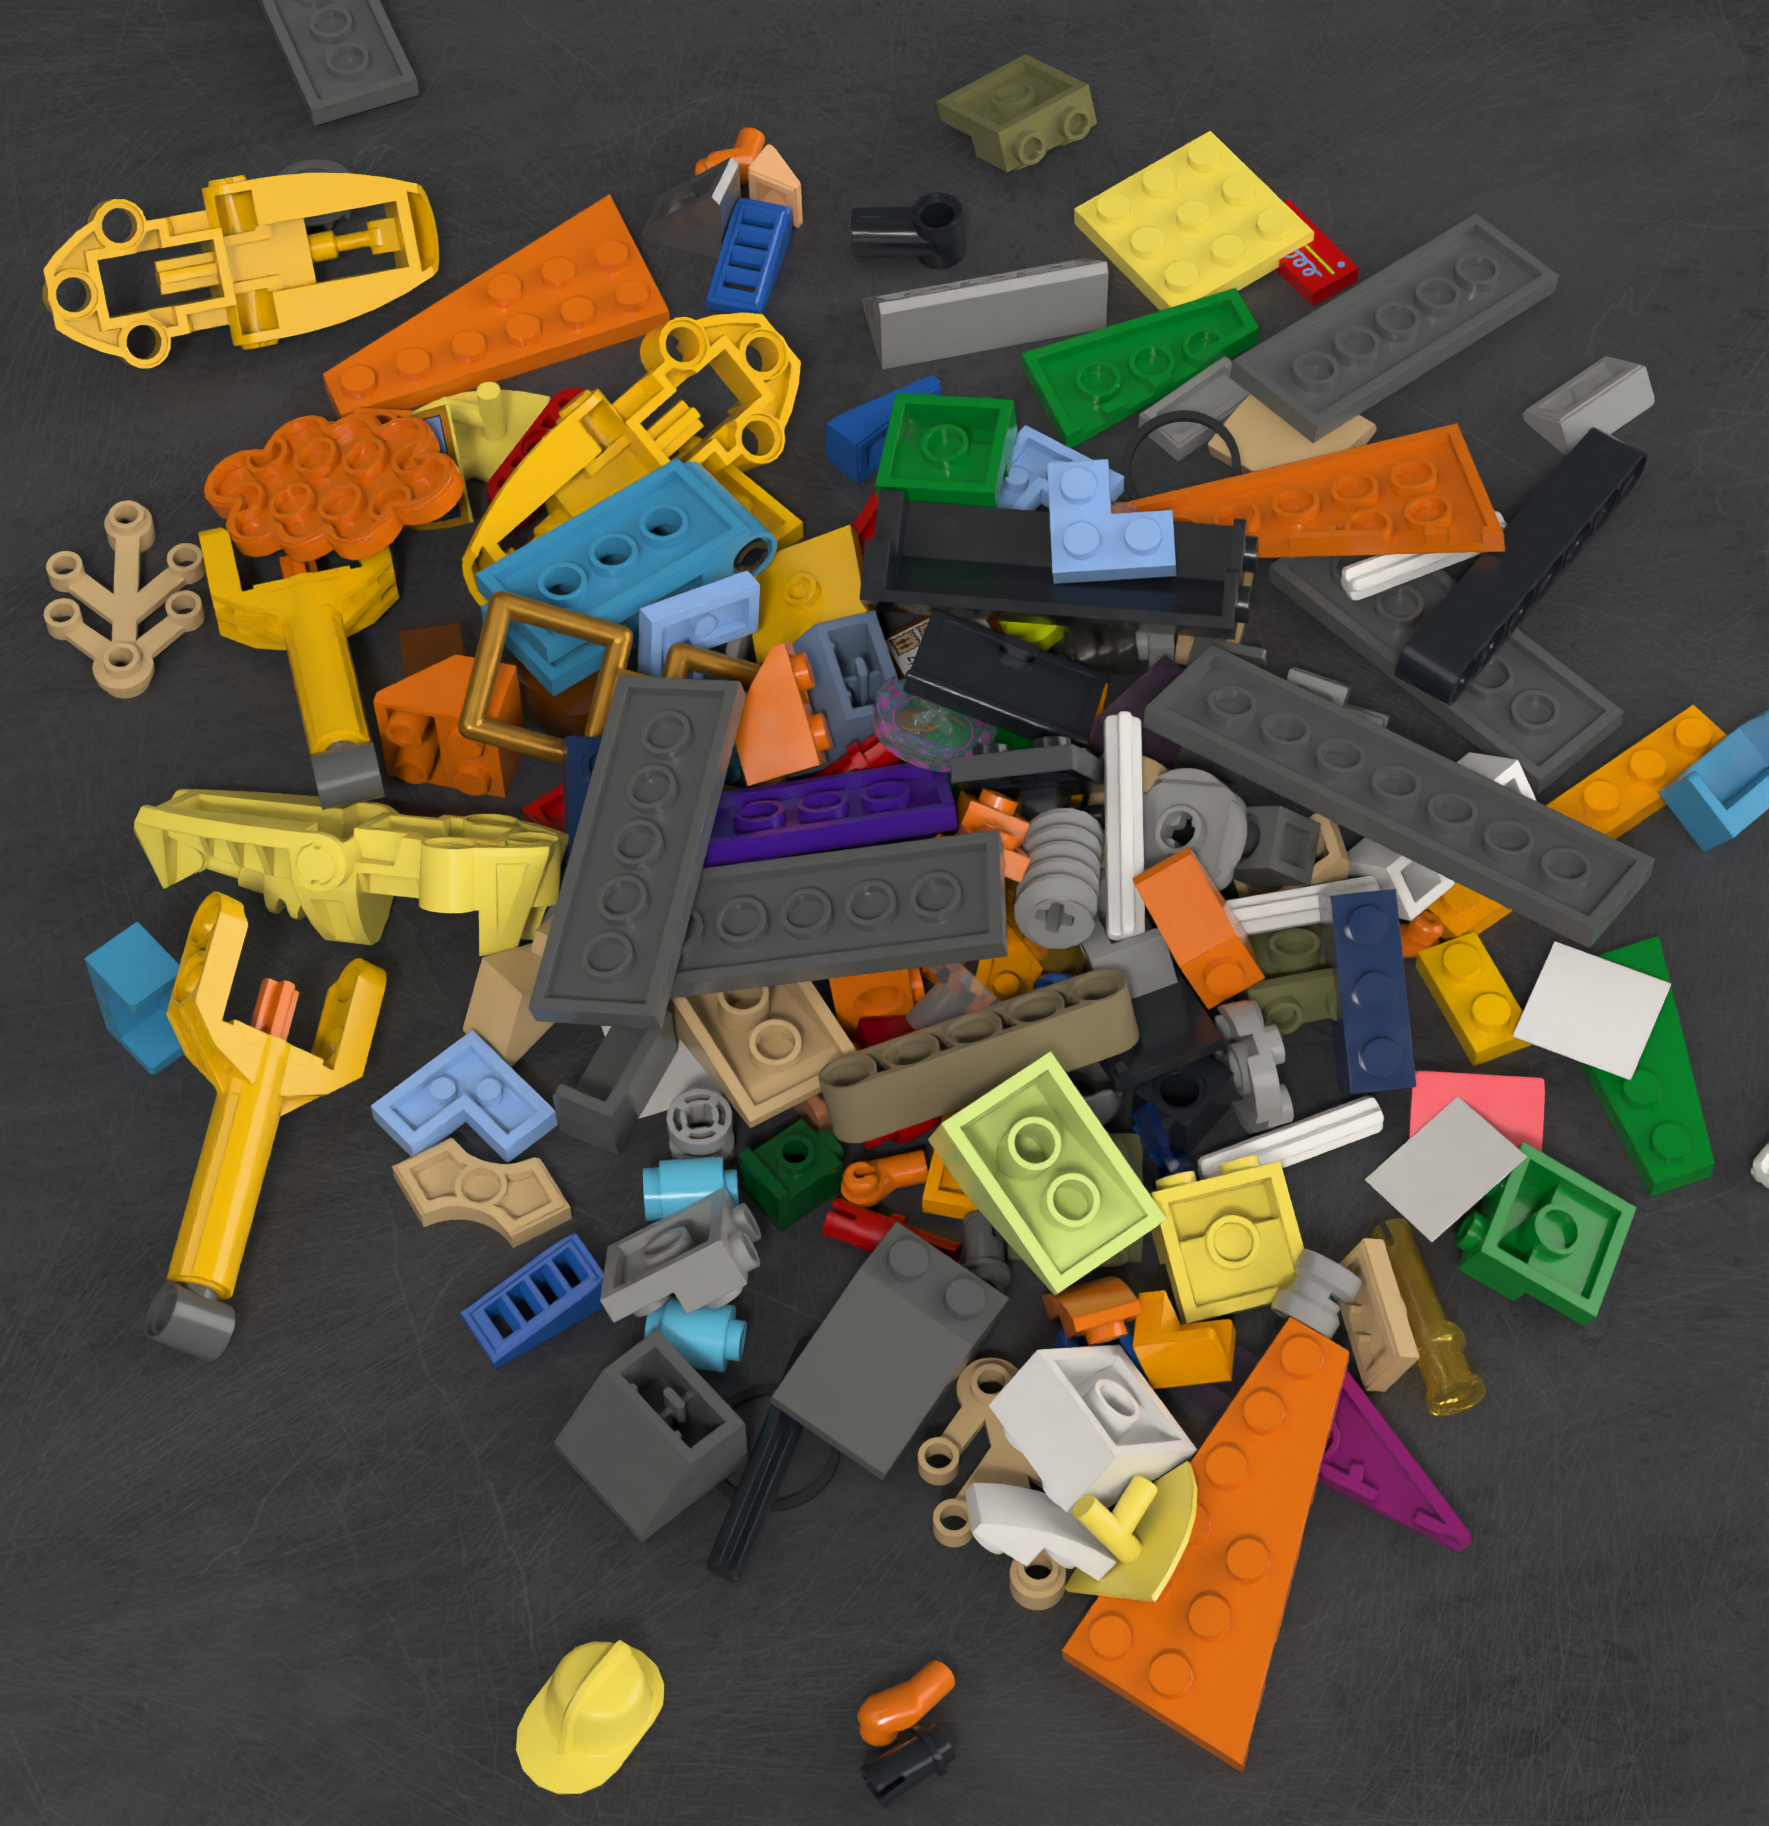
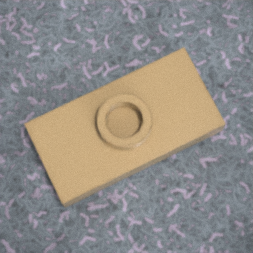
[1339,1238,1420,1392]

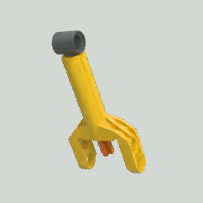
[198,527,399,810]
[144,891,387,1362]

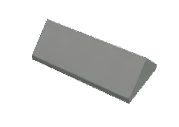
[862,258,1109,370]

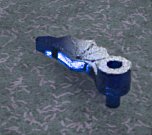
[1132,1100,1195,1191]

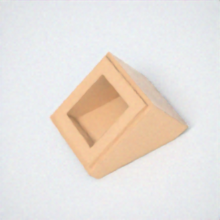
[748,144,803,228]

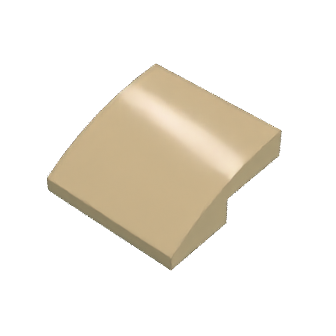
[1207,394,1377,474]

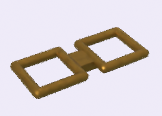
[458,591,786,792]

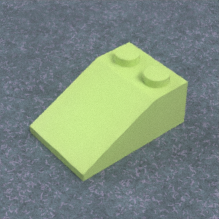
[928,1051,1167,1295]

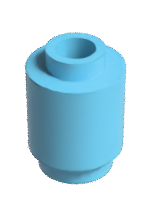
[643,1156,739,1221]
[644,1296,747,1373]

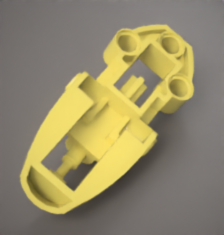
[134,789,569,956]

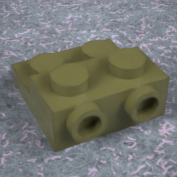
[936,54,1097,173]
[1234,923,1337,1035]

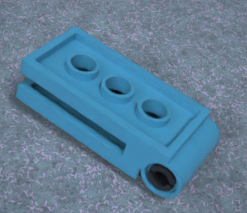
[475,458,777,697]

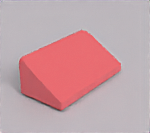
[1408,1071,1545,1152]

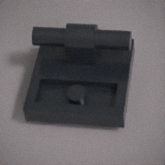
[950,736,1105,830]

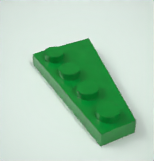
[1021,288,1259,449]
[1578,936,1715,1197]

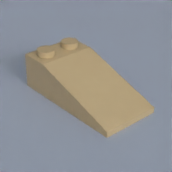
[667,981,857,1128]

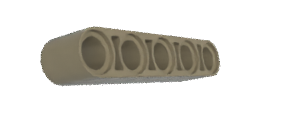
[818,969,1140,1143]

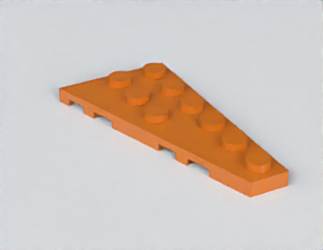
[323,194,670,419]
[1111,423,1505,558]
[1062,1316,1349,1773]

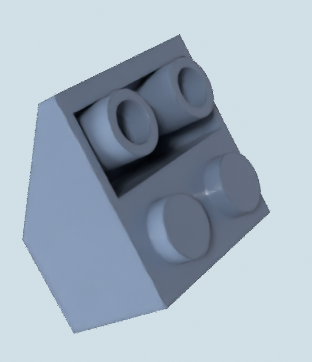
[788,611,908,778]

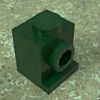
[738,1118,845,1232]

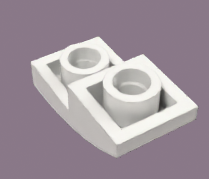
[965,1482,1117,1581]

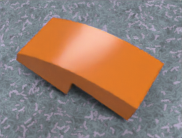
[954,788,1031,883]
[1042,1276,1142,1346]

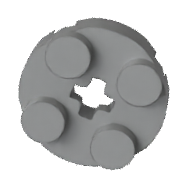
[1143,768,1247,891]
[1214,1000,1294,1134]

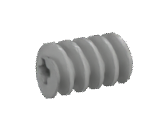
[1014,808,1104,949]

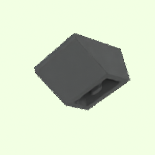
[554,1330,749,1543]

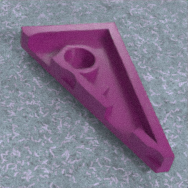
[1318,1371,1472,1553]

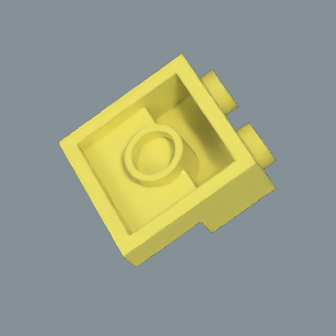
[1150,1155,1304,1324]

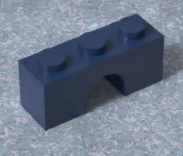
[1318,889,1416,1094]

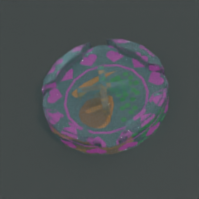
[871,675,997,773]

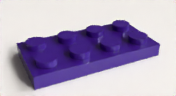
[702,759,958,869]

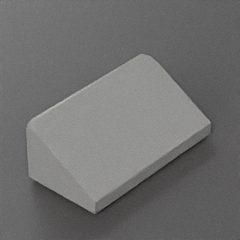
[1522,356,1655,456]

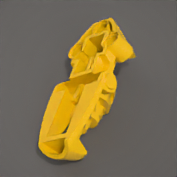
[42,173,439,368]
[461,313,801,606]

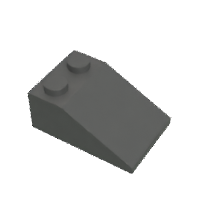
[770,1222,1009,1481]

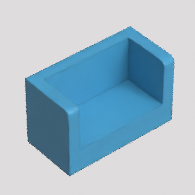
[1658,709,1769,852]
[84,921,184,1075]

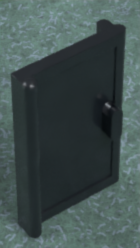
[902,608,1108,748]
[1051,962,1227,1092]

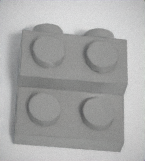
[600,1187,761,1323]

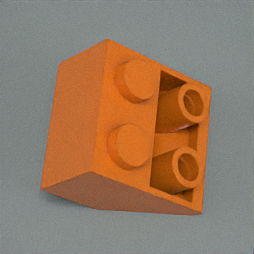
[373,654,525,798]

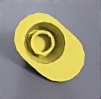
[516,1640,664,1795]

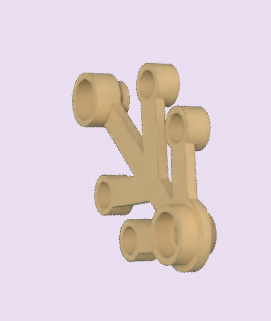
[44,500,206,699]
[918,1358,1109,1610]

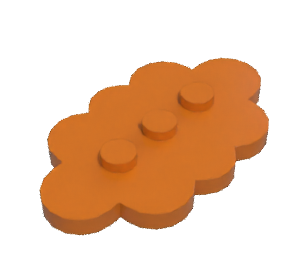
[204,412,465,562]

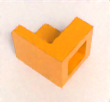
[1133,1290,1236,1389]

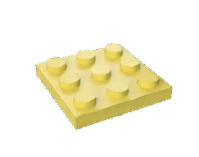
[1074,131,1314,311]

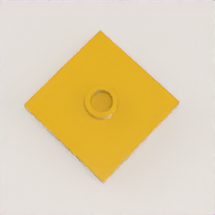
[752,525,871,665]

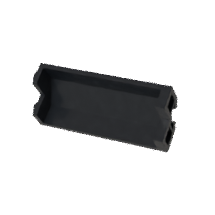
[859,490,1259,640]

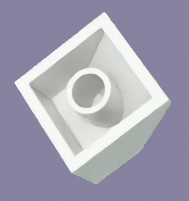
[989,1345,1197,1513]

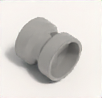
[666,1088,735,1170]
[1270,1249,1363,1340]

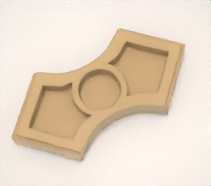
[392,1138,572,1248]

